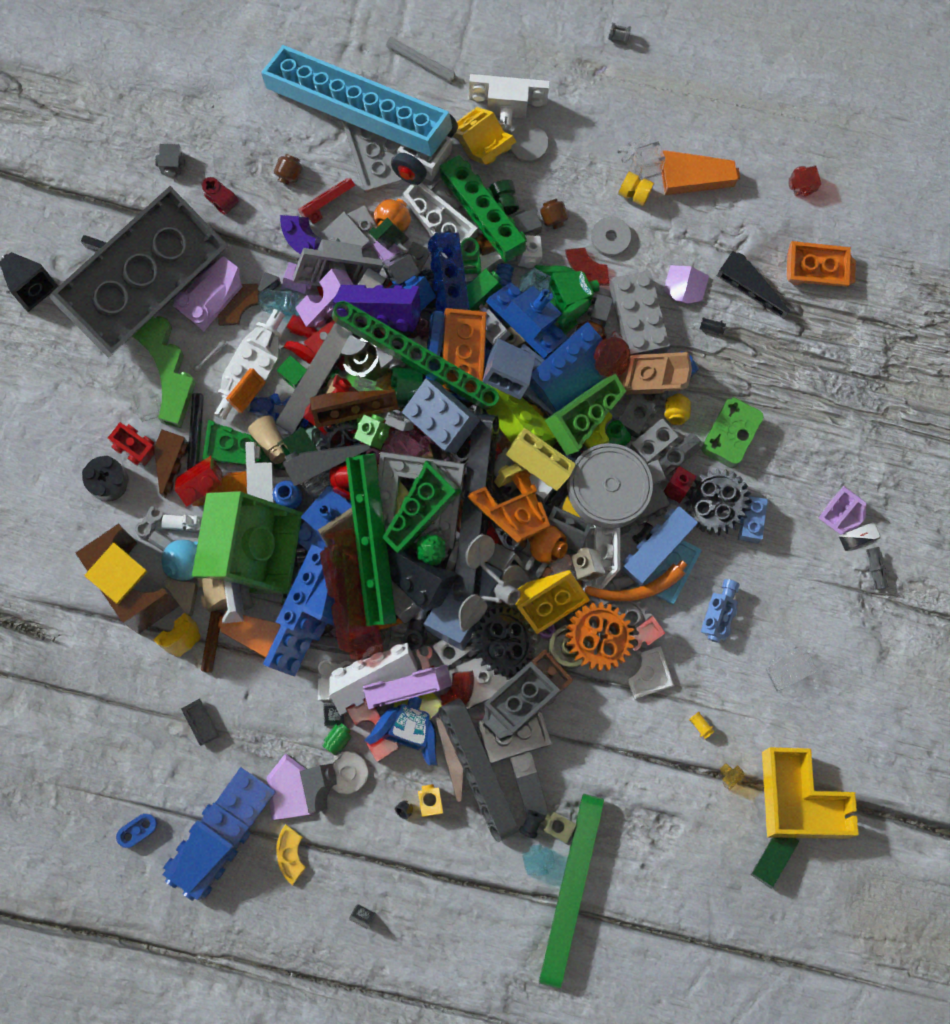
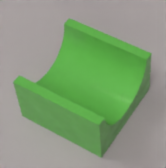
[192,491,303,595]

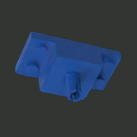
[486,282,568,358]
[298,485,352,559]

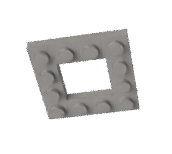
[378,452,465,549]

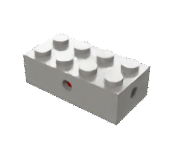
[609,270,670,355]

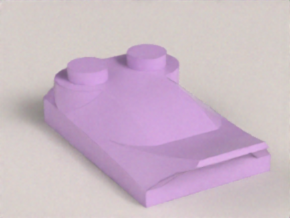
[173,255,243,332]

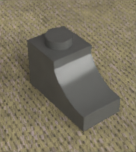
[300,764,337,813]

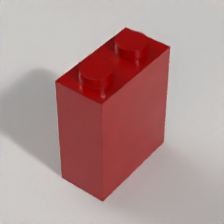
[175,456,222,507]

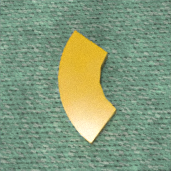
[276,824,306,885]

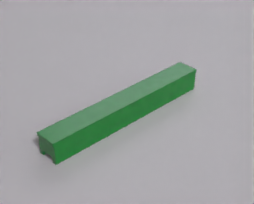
[346,453,396,626]

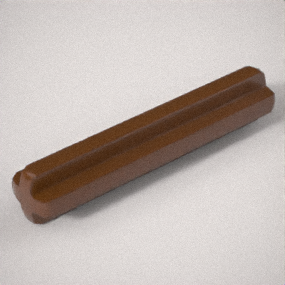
[201,611,222,673]

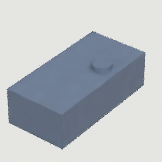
[424,563,503,651]

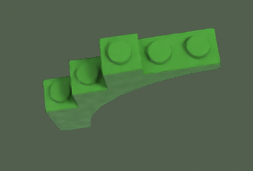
[132,316,196,429]

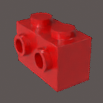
[107,422,155,467]

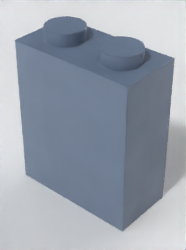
[483,338,535,399]

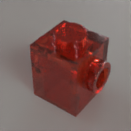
[788,166,822,197]

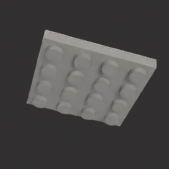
[342,98,440,193]

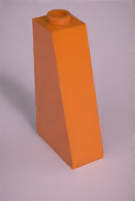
[659,150,740,195]
[218,611,281,658]

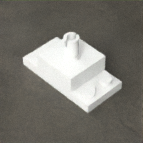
[469,74,549,129]
[246,442,291,503]

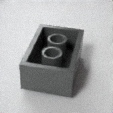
[477,711,552,764]

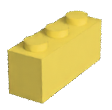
[506,428,576,491]

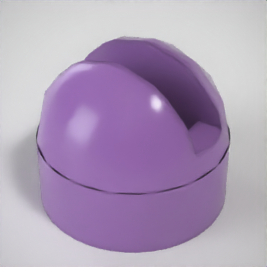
[539,624,555,639]

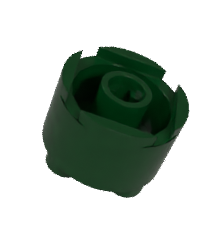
[391,367,423,409]

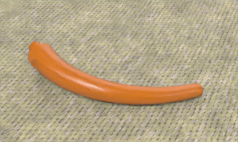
[584,560,687,601]

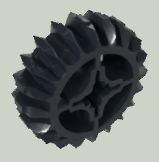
[319,419,375,464]

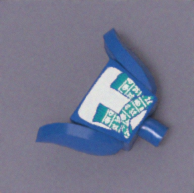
[364,697,437,766]

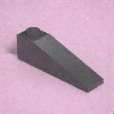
[283,444,370,486]

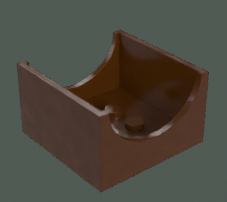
[75,523,179,634]

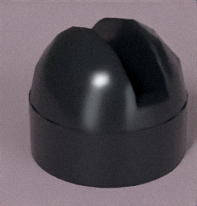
[394,800,413,820]

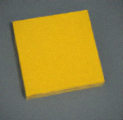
[84,543,148,605]

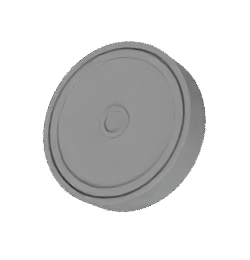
[567,443,653,529]

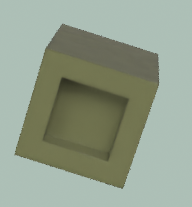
[542,812,577,843]

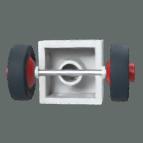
[391,108,458,185]

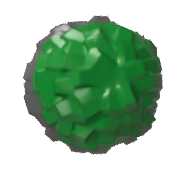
[416,531,449,566]

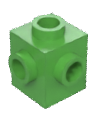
[354,414,391,449]

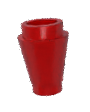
[286,314,318,339]

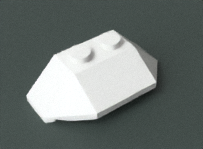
[583,525,620,590]

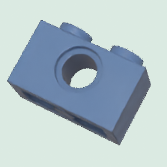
[738,496,768,544]

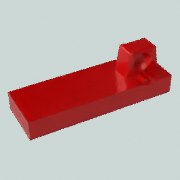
[297,178,355,224]

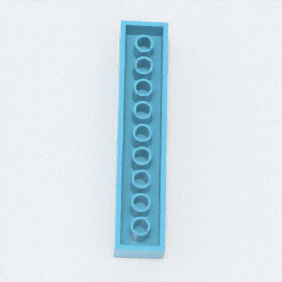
[261,45,452,157]

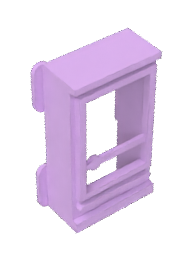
[362,665,452,709]

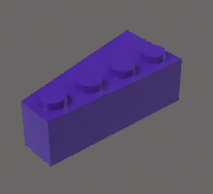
[333,285,421,333]

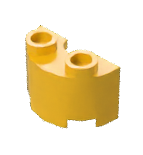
[153,613,201,657]

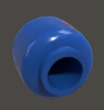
[273,480,303,509]

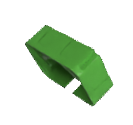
[701,397,764,468]

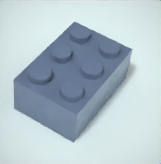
[402,379,480,453]

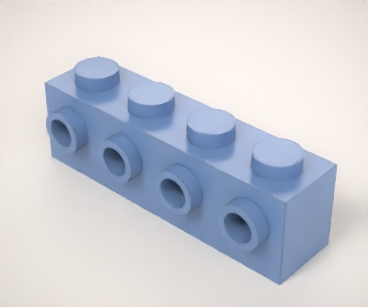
[622,506,698,586]

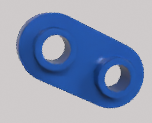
[116,813,157,848]

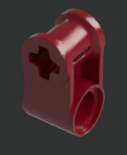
[202,177,239,215]

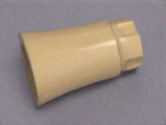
[248,416,285,464]

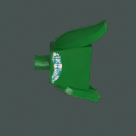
[534,265,600,328]

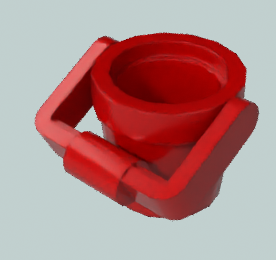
[329,462,351,500]

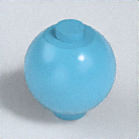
[161,539,198,581]

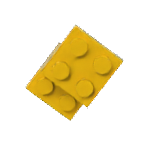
[453,107,516,165]

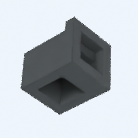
[587,293,613,327]

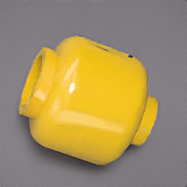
[664,393,691,425]

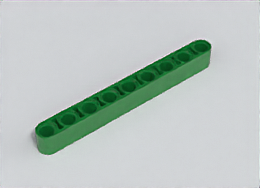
[332,301,499,410]
[539,793,604,989]

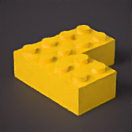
[762,747,859,839]

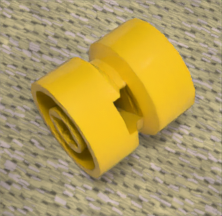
[618,171,654,206]

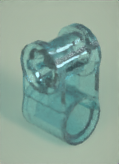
[259,289,299,316]

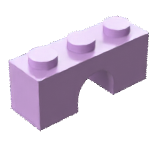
[295,269,354,328]

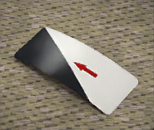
[839,522,880,551]

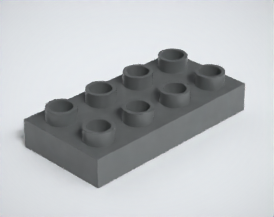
[49,186,228,358]

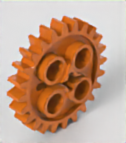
[565,602,635,672]

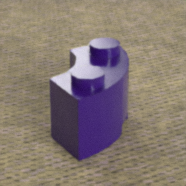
[280,215,326,254]

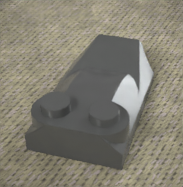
[483,661,560,739]

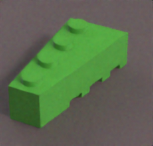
[545,374,626,455]

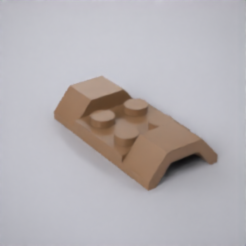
[613,352,692,395]

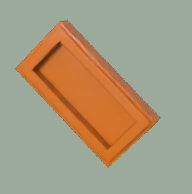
[226,368,266,413]

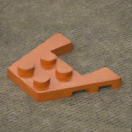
[468,470,550,543]

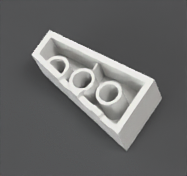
[403,183,478,265]
[329,643,418,715]

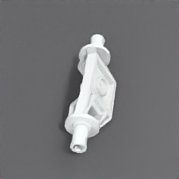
[214,309,285,420]

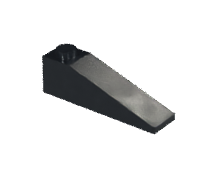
[717,251,790,319]

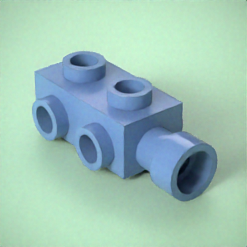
[701,579,740,643]

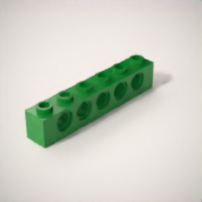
[439,155,527,263]

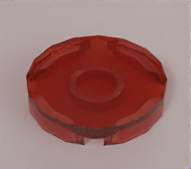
[594,337,631,377]

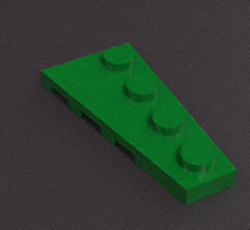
[202,419,286,470]

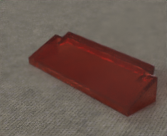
[320,527,383,661]

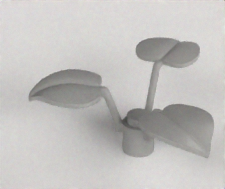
[459,534,530,632]

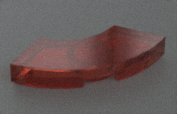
[565,248,610,286]
[440,670,474,706]

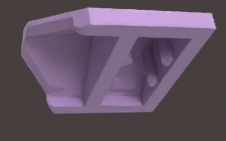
[664,265,709,304]
[818,486,867,535]

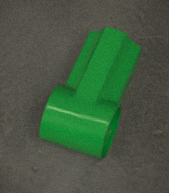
[606,420,631,446]

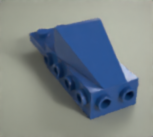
[263,544,355,677]
[163,767,276,901]

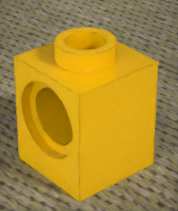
[418,784,443,817]

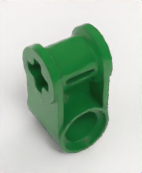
[460,237,481,277]

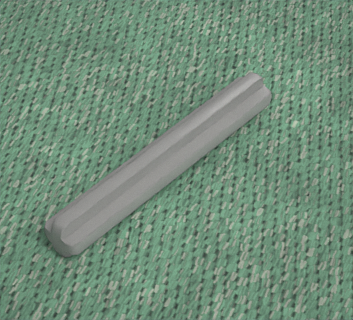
[386,37,455,83]

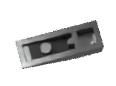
[509,751,549,816]

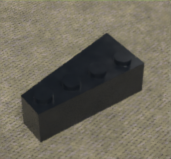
[386,542,458,612]

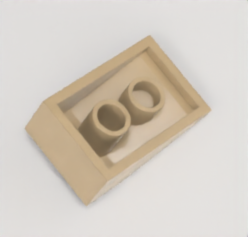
[197,578,228,612]

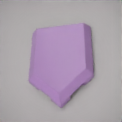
[267,753,314,820]

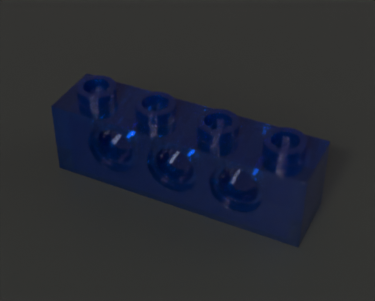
[428,232,470,314]

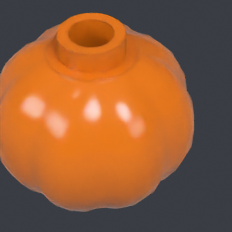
[374,199,411,232]
[528,525,568,564]

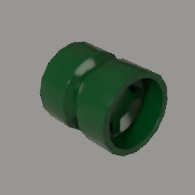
[488,180,519,215]

